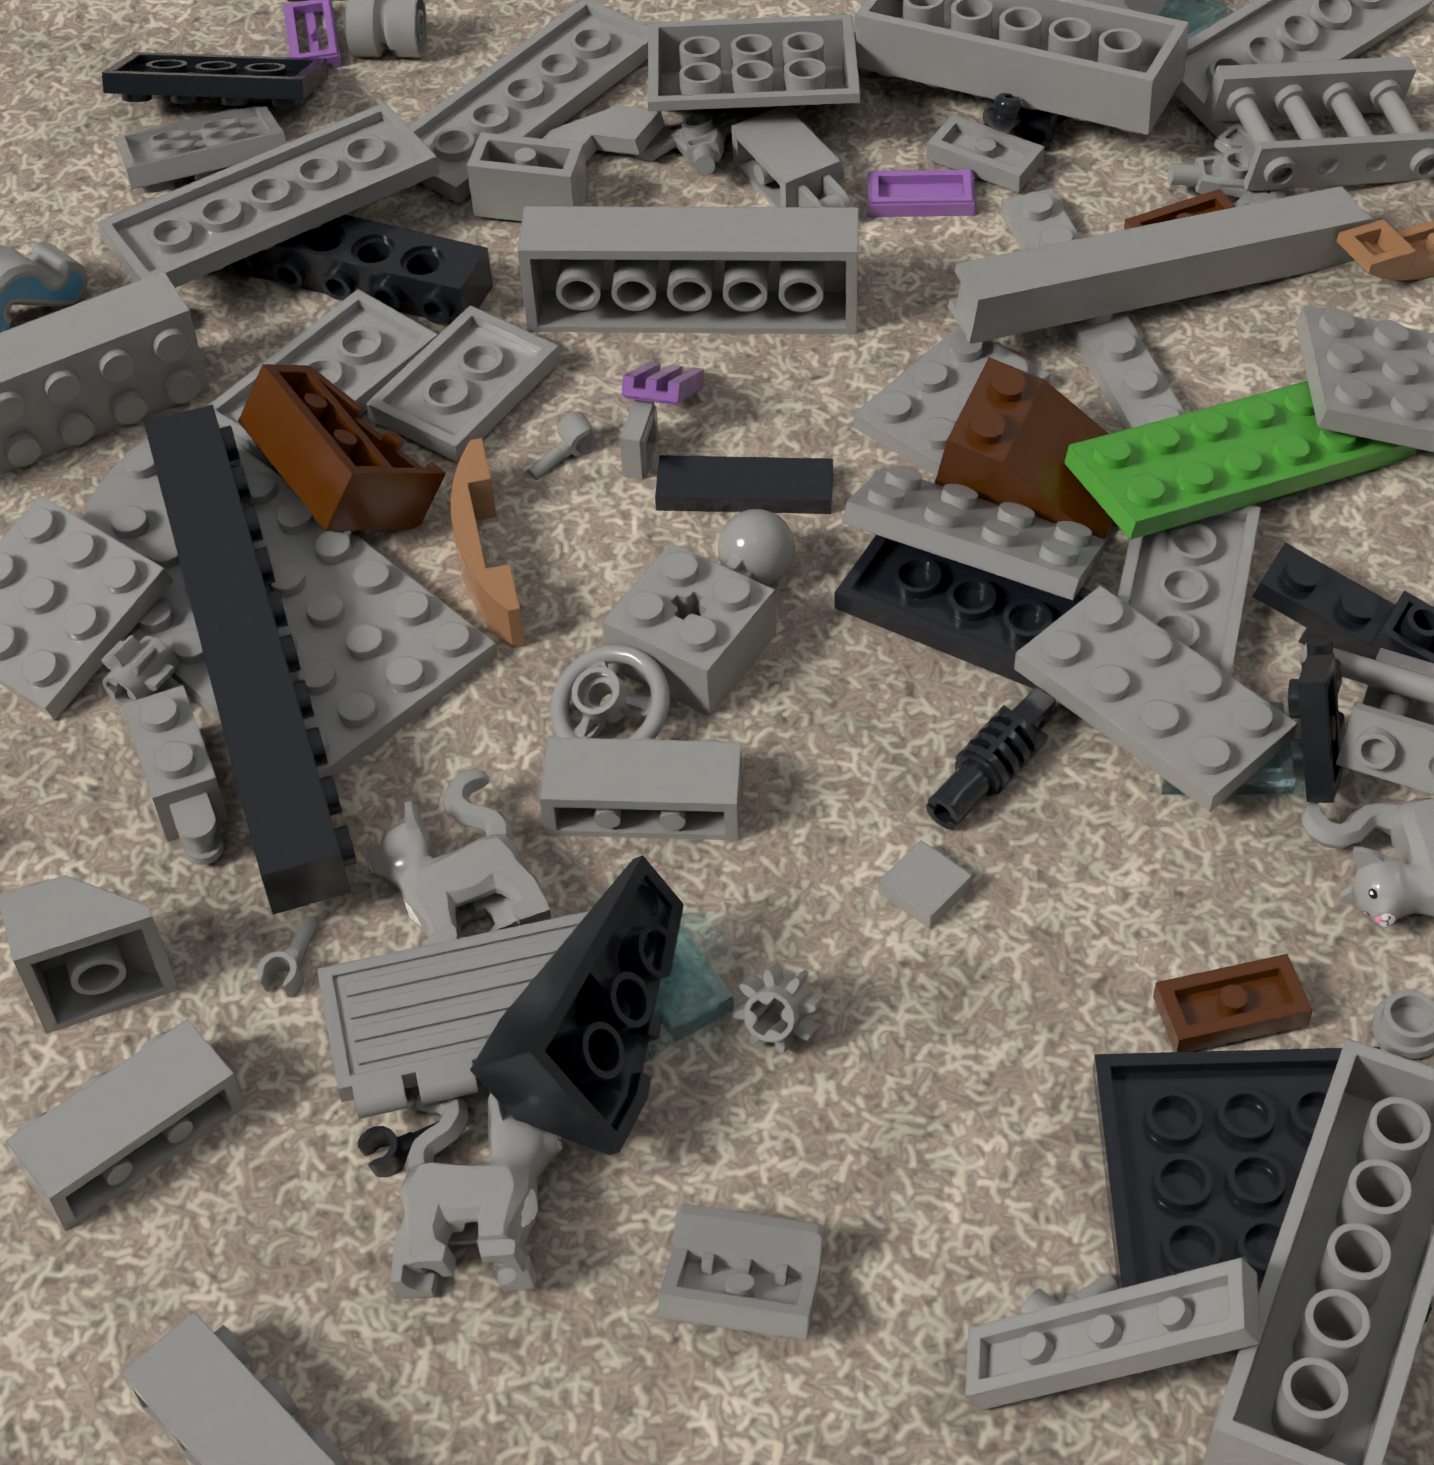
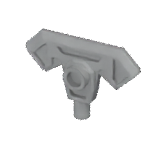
[630,107,775,176]
[1168,122,1285,207]

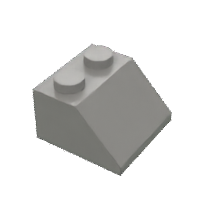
[0,875,179,1034]

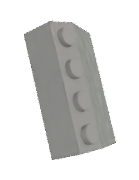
[647,14,860,111]

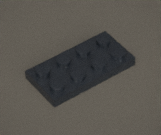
[102,52,328,107]
[834,535,1093,695]

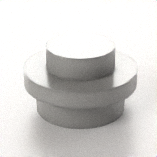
[1372,990,1434,1059]

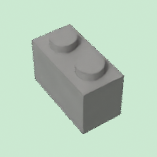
[467,132,588,221]

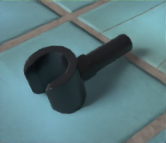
[357,1121,439,1178]

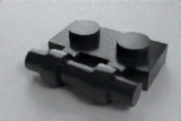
[1288,636,1346,803]

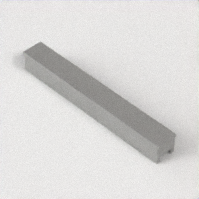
[948,186,1372,344]

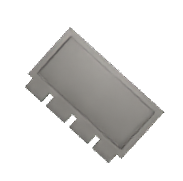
[317,911,588,1119]

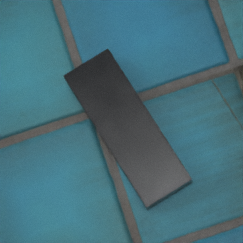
[655,455,833,514]

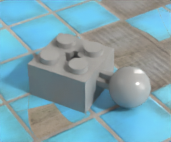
[602,509,795,716]

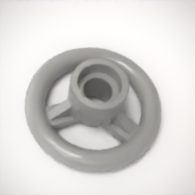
[550,644,670,739]

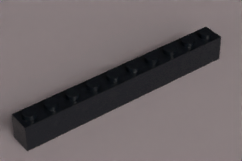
[143,405,357,915]

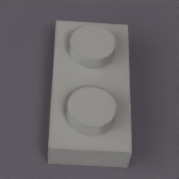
[926,114,1045,193]

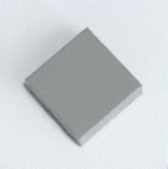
[620,400,659,480]
[878,840,973,929]

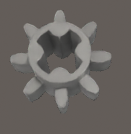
[101,635,181,706]
[733,961,824,1054]

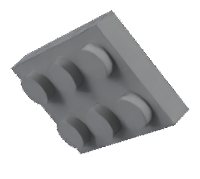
[366,305,561,463]
[853,325,1050,477]

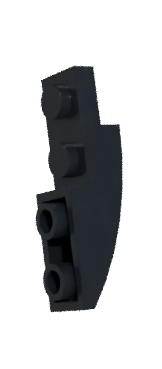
[1252,542,1434,663]

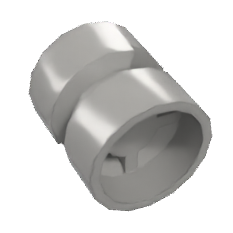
[346,0,427,58]

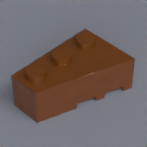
[238,364,446,532]

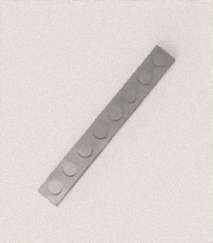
[1001,188,1185,430]

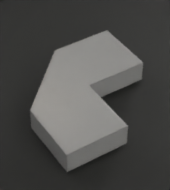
[542,105,665,163]

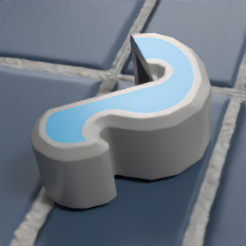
[0,242,88,333]

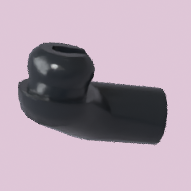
[983,93,1029,131]

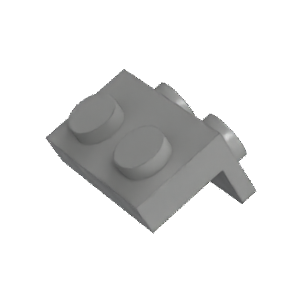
[658,1204,824,1341]

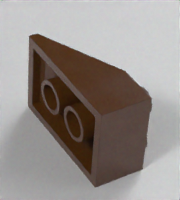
[935,357,1113,539]

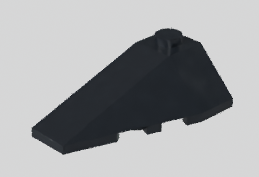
[470,855,684,1155]

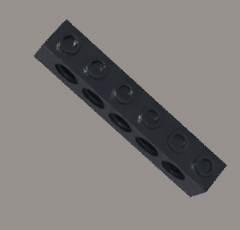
[222,215,493,324]

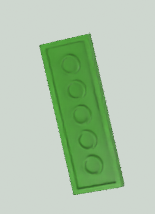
[1064,381,1418,540]

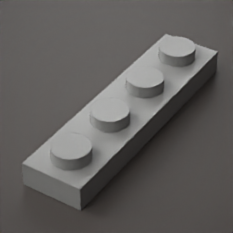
[965,1257,1260,1410]

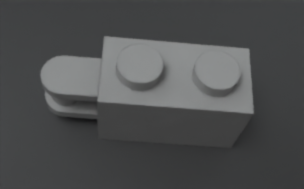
[732,106,851,207]
[122,685,230,865]

